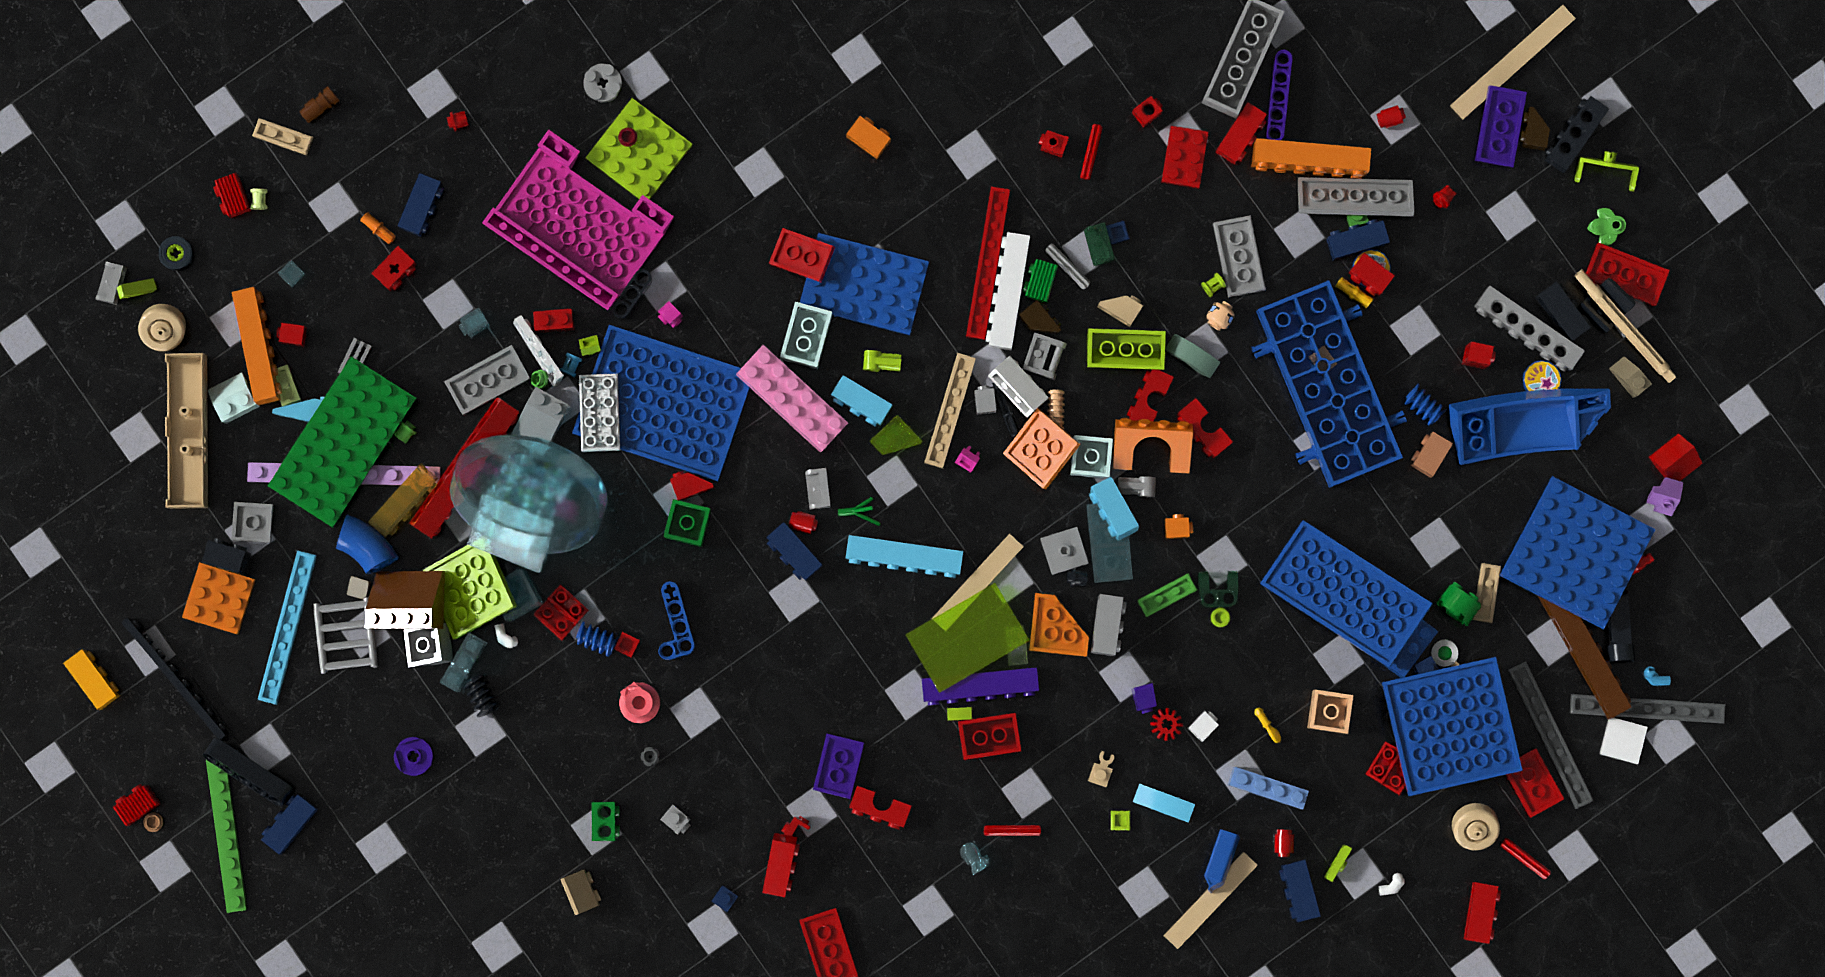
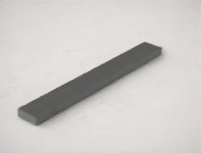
[1508,661,1594,809]
[1570,694,1725,724]

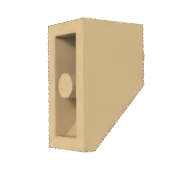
[1098,296,1143,327]

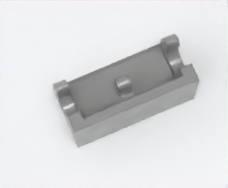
[96,262,127,305]
[805,468,831,510]

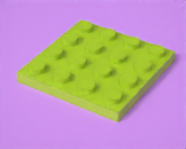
[586,98,693,200]
[423,536,517,639]

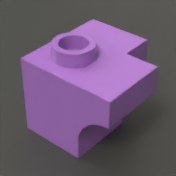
[1647,477,1683,516]

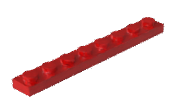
[966,187,1010,340]

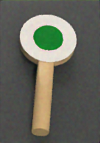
[1431,640,1460,667]

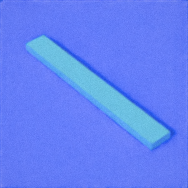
[258,551,317,705]

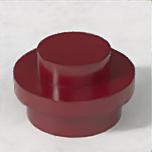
[618,128,638,147]

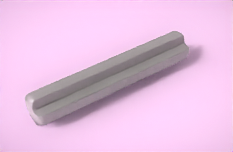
[1045,244,1090,289]

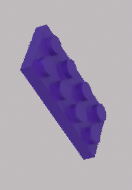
[1475,85,1527,168]

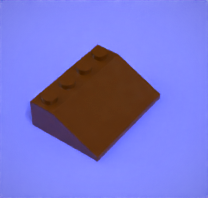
[365,571,445,629]

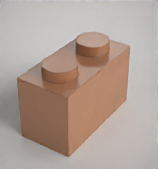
[1411,432,1453,478]

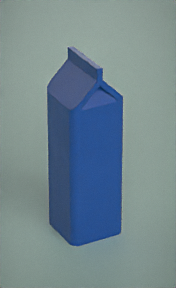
[1204,829,1240,894]

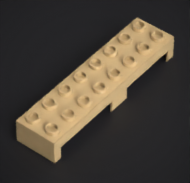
[165,353,208,509]

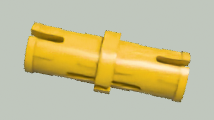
[1335,277,1373,308]

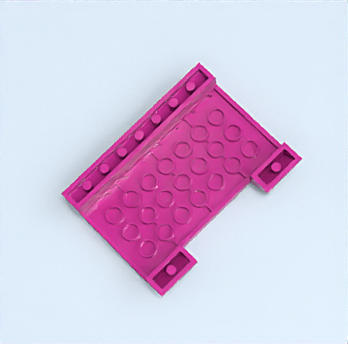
[482,130,674,311]

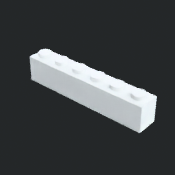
[986,232,1030,350]

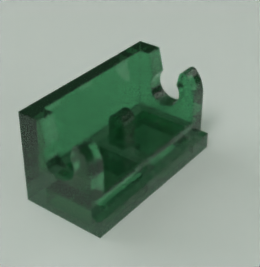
[1083,222,1115,267]

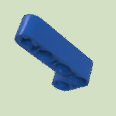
[658,582,695,660]

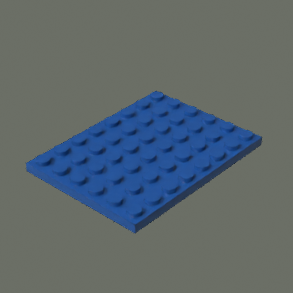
[572,325,750,482]

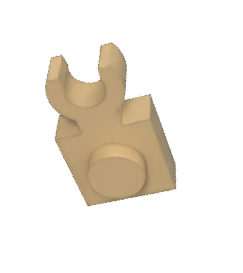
[1088,751,1114,787]

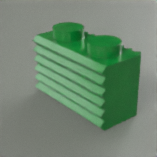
[1023,259,1058,304]

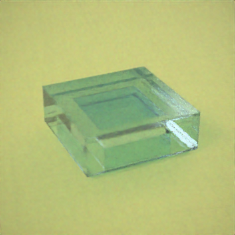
[278,260,305,287]

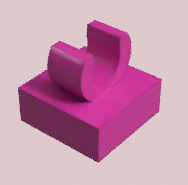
[955,446,980,472]

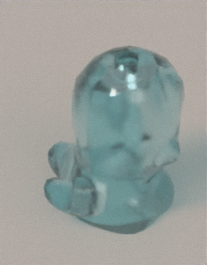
[960,842,990,875]

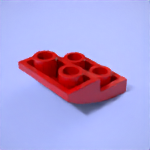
[534,585,589,641]
[1366,741,1406,796]

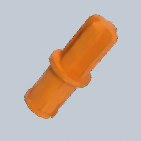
[360,212,396,244]

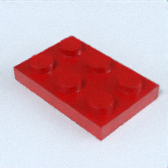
[1161,126,1208,189]
[769,228,835,283]
[1506,748,1564,818]

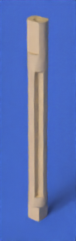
[1575,269,1676,383]

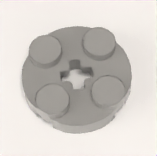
[584,64,622,103]

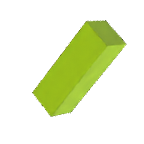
[117,278,157,299]

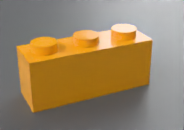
[63,649,119,710]

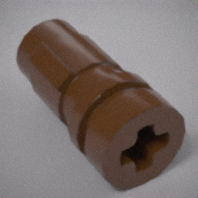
[299,86,340,123]

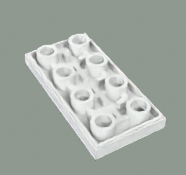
[579,374,620,452]

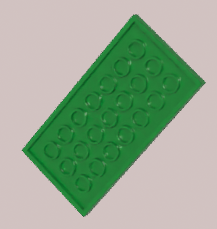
[268,356,417,527]

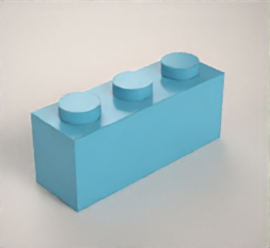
[831,375,892,426]
[1089,477,1139,541]

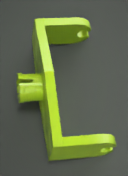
[1575,151,1639,192]

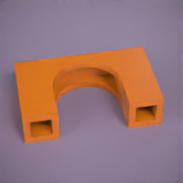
[1112,418,1193,473]

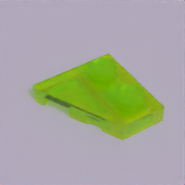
[870,415,923,455]

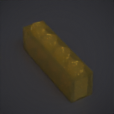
[368,463,438,538]

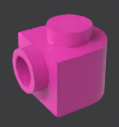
[658,301,683,328]

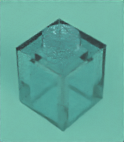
[459,308,490,338]

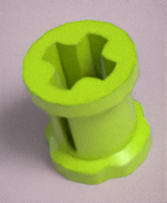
[1201,273,1226,297]

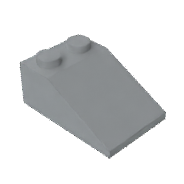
[509,387,571,457]

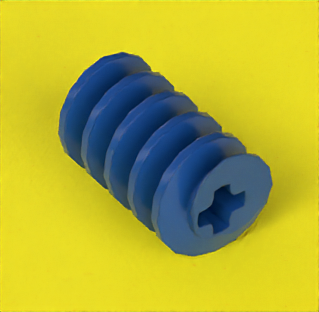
[1405,383,1447,426]
[576,621,619,657]

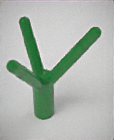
[838,497,881,526]

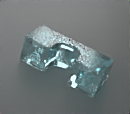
[440,632,488,693]

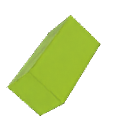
[947,707,972,721]

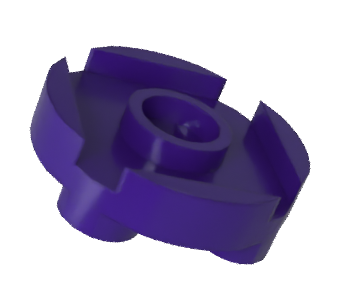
[394,737,433,776]

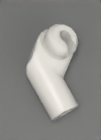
[495,624,518,648]
[1379,873,1405,896]

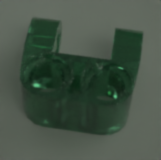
[1198,571,1238,608]

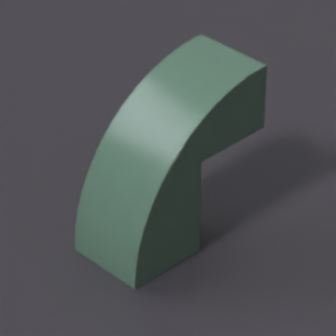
[1165,334,1220,378]

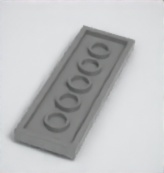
[1298,177,1414,216]

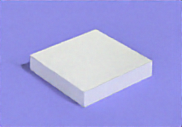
[1600,718,1648,764]

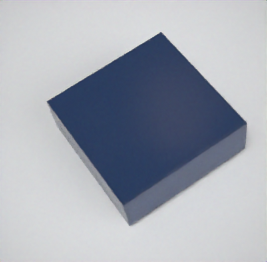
[1106,221,1130,245]

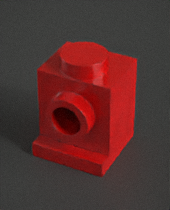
[1038,130,1069,158]

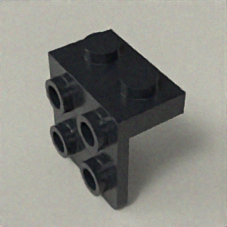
[1579,278,1636,333]

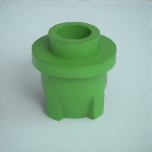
[394,421,417,444]

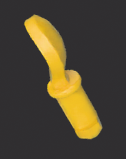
[1255,708,1281,743]

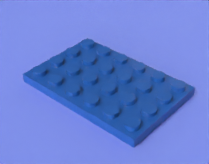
[800,233,929,336]

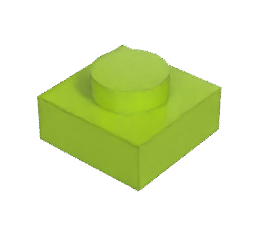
[579,335,601,356]

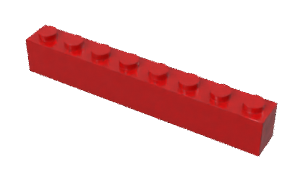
[410,397,519,539]

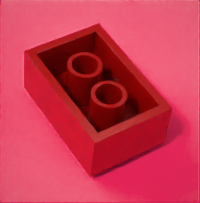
[958,713,1021,760]

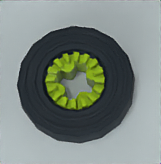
[159,236,193,270]

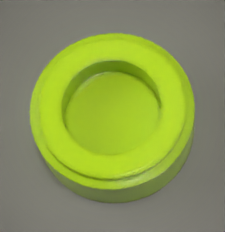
[1211,608,1230,627]

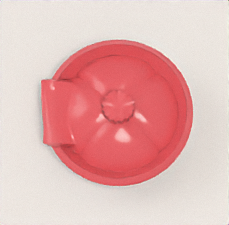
[619,682,660,723]

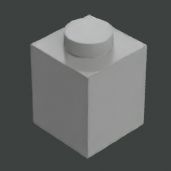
[974,385,996,415]

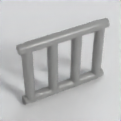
[313,597,378,674]

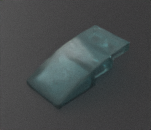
[1086,503,1133,583]

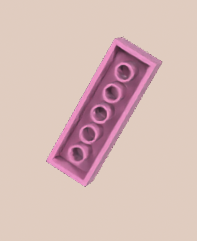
[736,345,848,452]

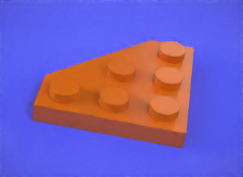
[1029,593,1089,657]

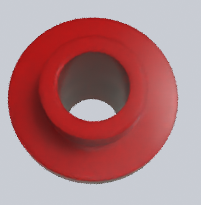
[447,111,468,131]
[1433,185,1456,208]

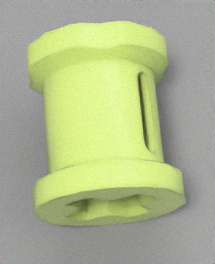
[250,189,268,210]

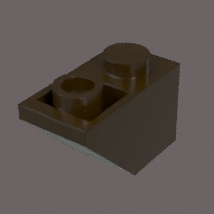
[1519,107,1550,151]
[1019,300,1061,334]

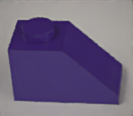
[1131,683,1157,714]

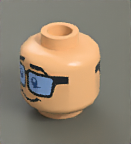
[1206,301,1235,331]

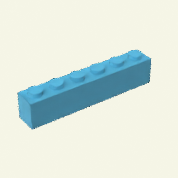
[846,535,963,578]

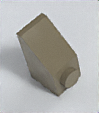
[1609,357,1652,398]

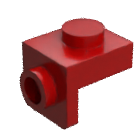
[781,816,811,836]

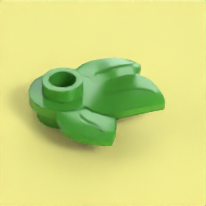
[1587,208,1626,246]

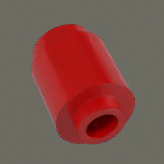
[1376,105,1406,129]
[789,511,818,534]
[1275,830,1294,857]

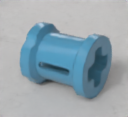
[559,353,582,377]

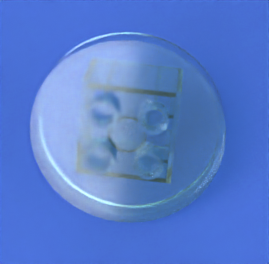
[450,435,607,573]

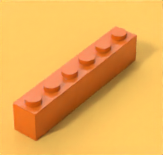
[232,287,282,405]

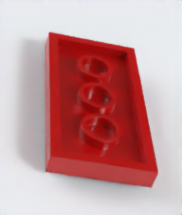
[1586,242,1670,306]
[799,908,858,977]

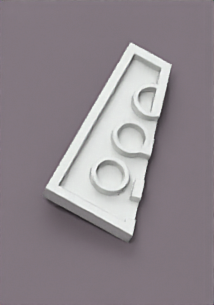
[513,316,564,387]

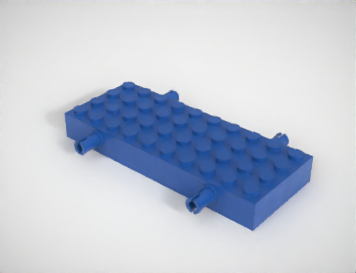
[1252,281,1406,488]

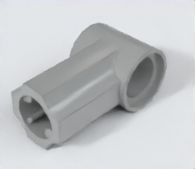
[1118,477,1156,497]

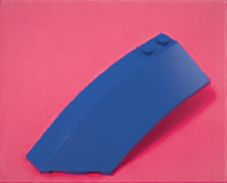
[1449,389,1611,465]

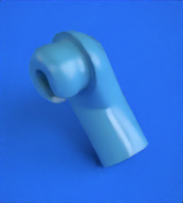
[1644,666,1671,686]

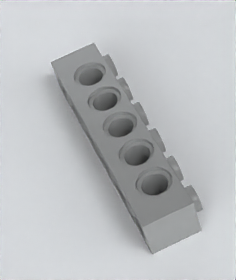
[1474,286,1584,372]

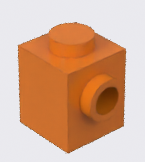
[1164,514,1193,539]

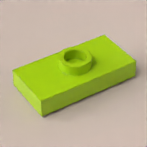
[1324,845,1352,882]

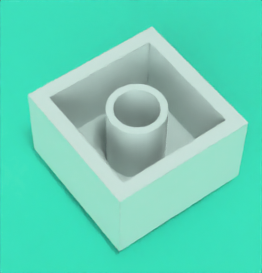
[1070,435,1113,479]

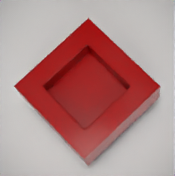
[614,632,640,658]

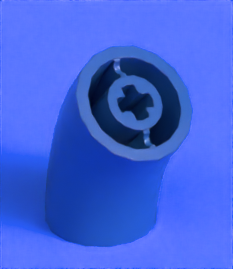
[336,515,399,574]

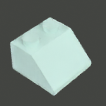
[208,372,260,424]

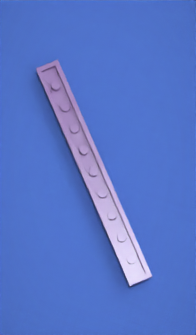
[247,463,441,486]

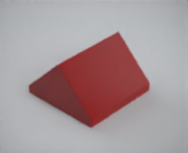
[1648,433,1703,481]

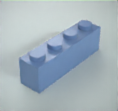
[1228,767,1309,809]

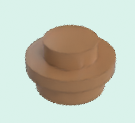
[143,813,163,832]

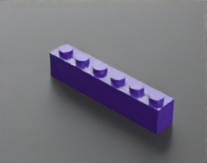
[921,668,1039,705]

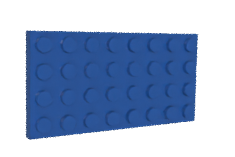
[1260,520,1432,668]

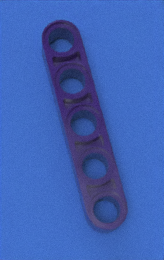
[1265,50,1292,140]

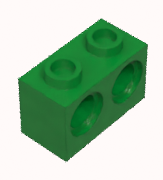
[592,802,620,841]

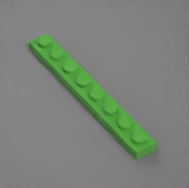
[206,760,247,913]

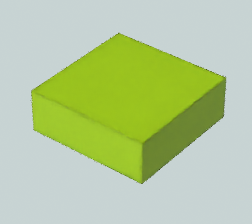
[1111,811,1130,830]

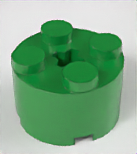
[1436,582,1481,626]

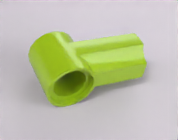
[863,350,901,372]

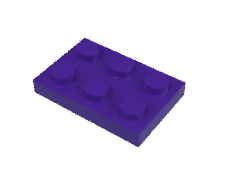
[813,734,864,799]

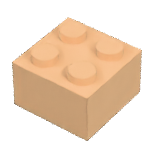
[1307,690,1353,734]

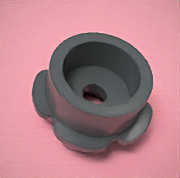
[641,747,660,766]

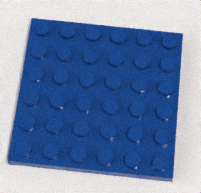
[1499,476,1656,629]
[1382,657,1523,796]

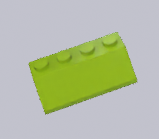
[1087,329,1166,370]

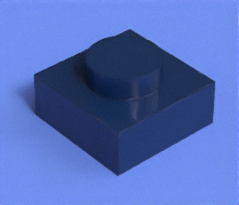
[711,885,738,912]

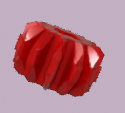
[1150,708,1183,741]

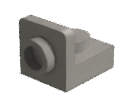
[660,805,691,834]

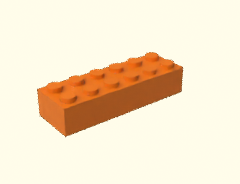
[1251,138,1371,179]

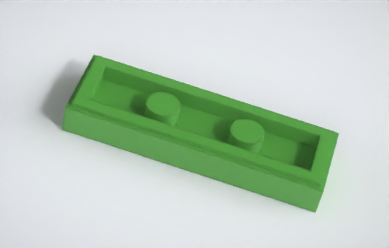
[1137,573,1197,617]

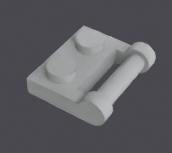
[1022,333,1067,380]

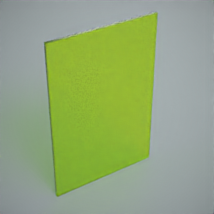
[906,583,1030,693]

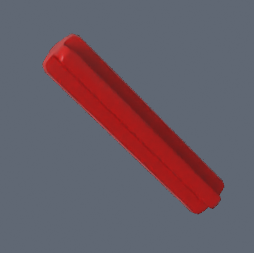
[1080,124,1102,180]
[984,825,1041,836]
[1501,838,1551,879]

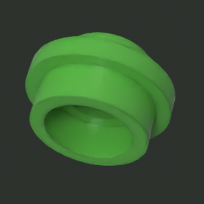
[531,370,548,389]

